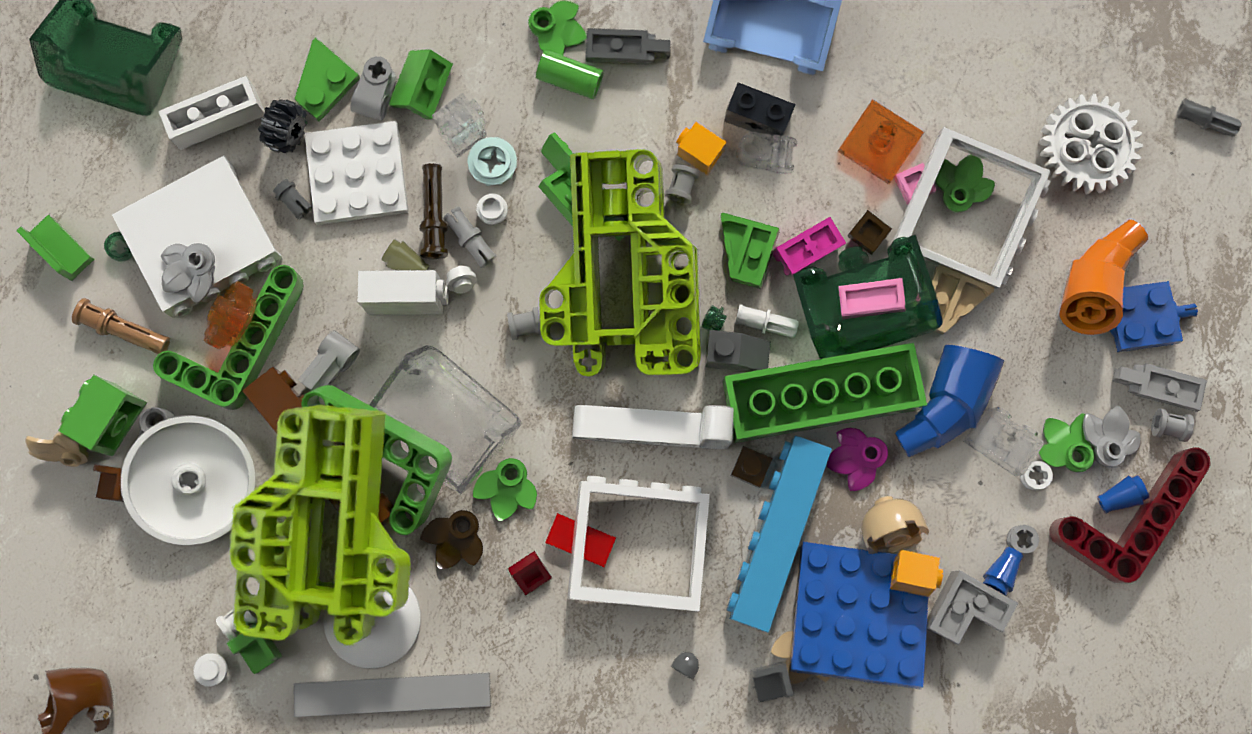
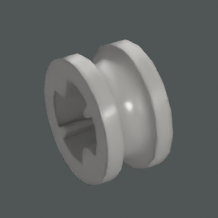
[1006,525,1039,554]

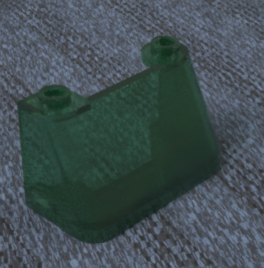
[29,0,182,116]
[793,235,943,359]

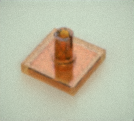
[838,99,924,184]

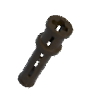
[419,163,448,259]

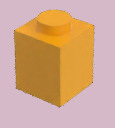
[676,122,727,175]
[890,550,943,597]

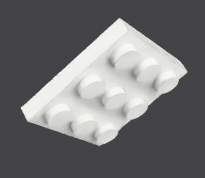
[305,121,409,225]

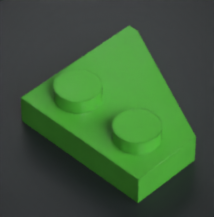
[721,212,780,289]

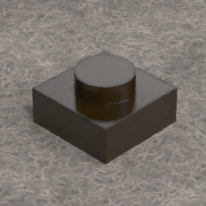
[847,210,892,255]
[730,446,773,488]

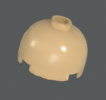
[861,496,929,554]

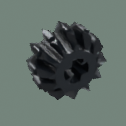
[258,99,308,154]

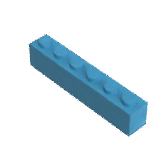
[726,435,832,633]

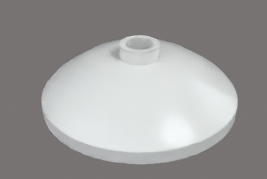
[324,587,421,668]

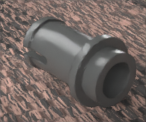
[273,179,313,220]

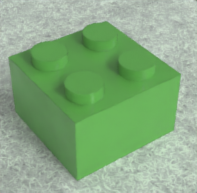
[58,375,147,456]

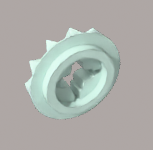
[468,137,517,186]

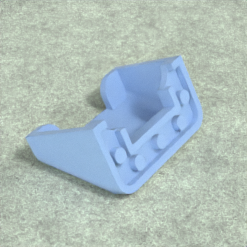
[703,0,842,75]

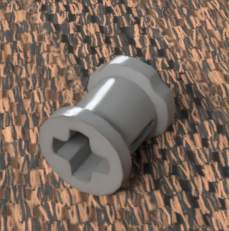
[665,164,700,204]
[507,307,541,341]
[1151,408,1194,442]

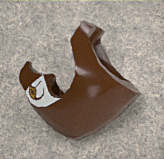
[38,668,114,734]

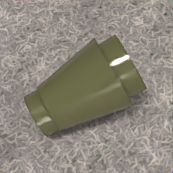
[381,239,430,271]

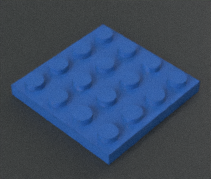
[790,542,928,689]

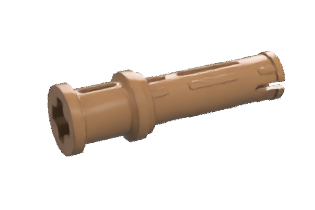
[72,298,170,354]

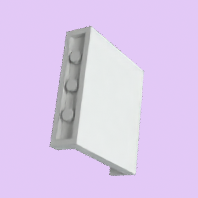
[112,156,282,317]

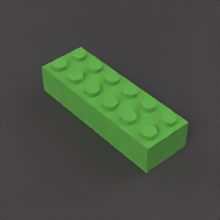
[722,343,927,443]

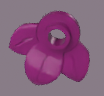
[826,427,888,491]

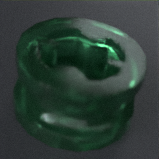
[104,232,133,262]

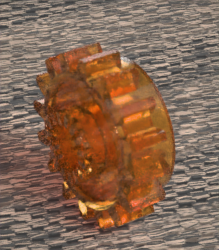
[203,281,257,350]

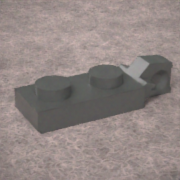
[585,28,671,64]

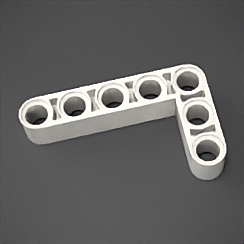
[572,405,734,449]

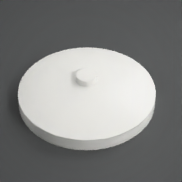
[121,416,255,545]

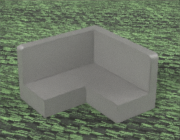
[927,571,1018,645]

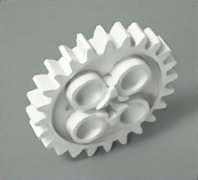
[1039,94,1143,194]

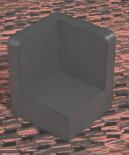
[751,662,794,703]

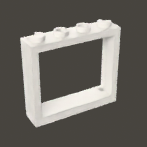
[891,127,1050,289]
[567,476,710,611]

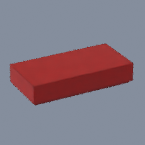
[545,513,616,567]

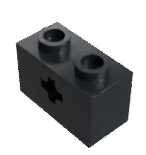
[724,82,796,143]

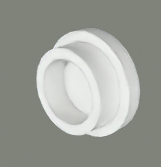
[477,194,508,225]
[445,266,477,294]
[194,653,227,686]

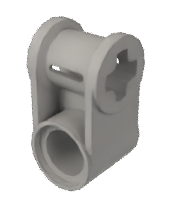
[350,57,396,121]

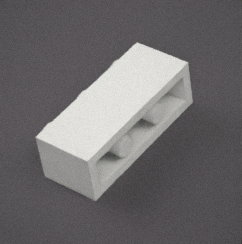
[158,76,265,150]

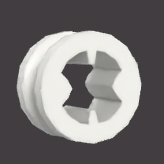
[1020,461,1053,491]

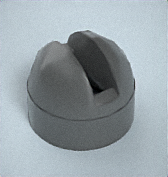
[671,652,699,680]

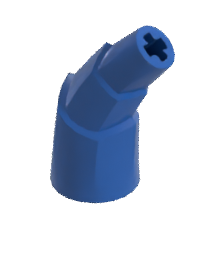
[894,345,1004,457]

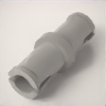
[443,207,497,268]

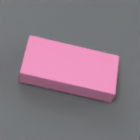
[839,278,906,319]

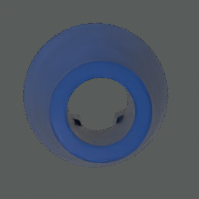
[1097,475,1150,514]
[983,547,1023,596]

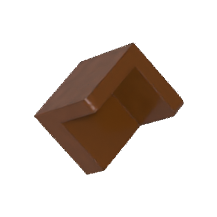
[93,464,124,502]

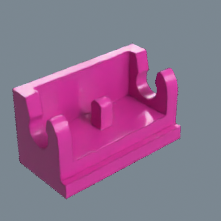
[772,217,846,276]

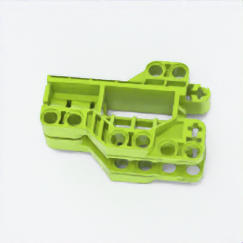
[539,149,701,377]
[230,405,411,645]

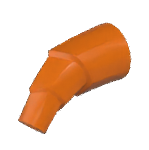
[1059,220,1149,335]

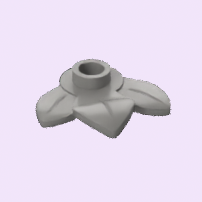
[161,243,215,303]
[1083,406,1140,467]

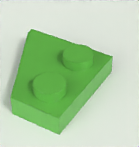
[294,37,360,122]

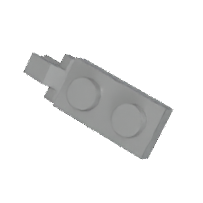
[1112,364,1207,412]

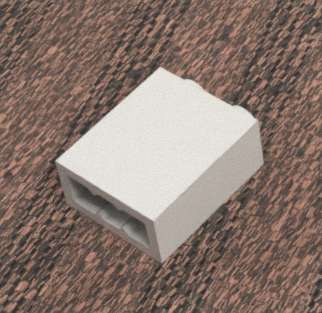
[358,270,449,315]

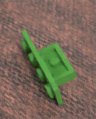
[538,132,628,241]

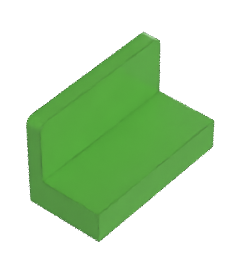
[389,49,453,119]
[16,215,95,281]

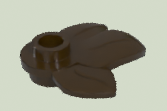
[420,510,483,570]

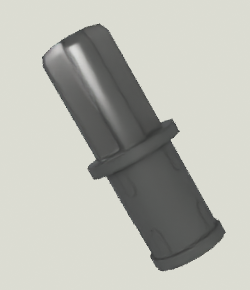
[1176,98,1242,137]

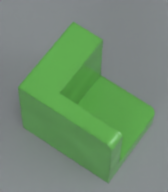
[226,624,282,674]

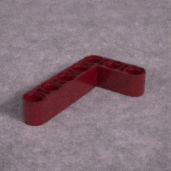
[1049,447,1211,583]

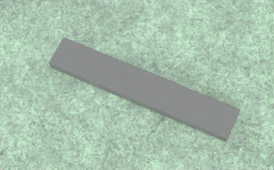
[294,673,491,717]

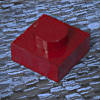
[507,551,552,596]

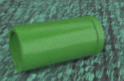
[536,50,604,100]

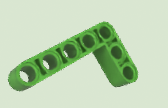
[153,265,304,410]
[301,385,452,535]

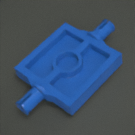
[1110,281,1198,352]

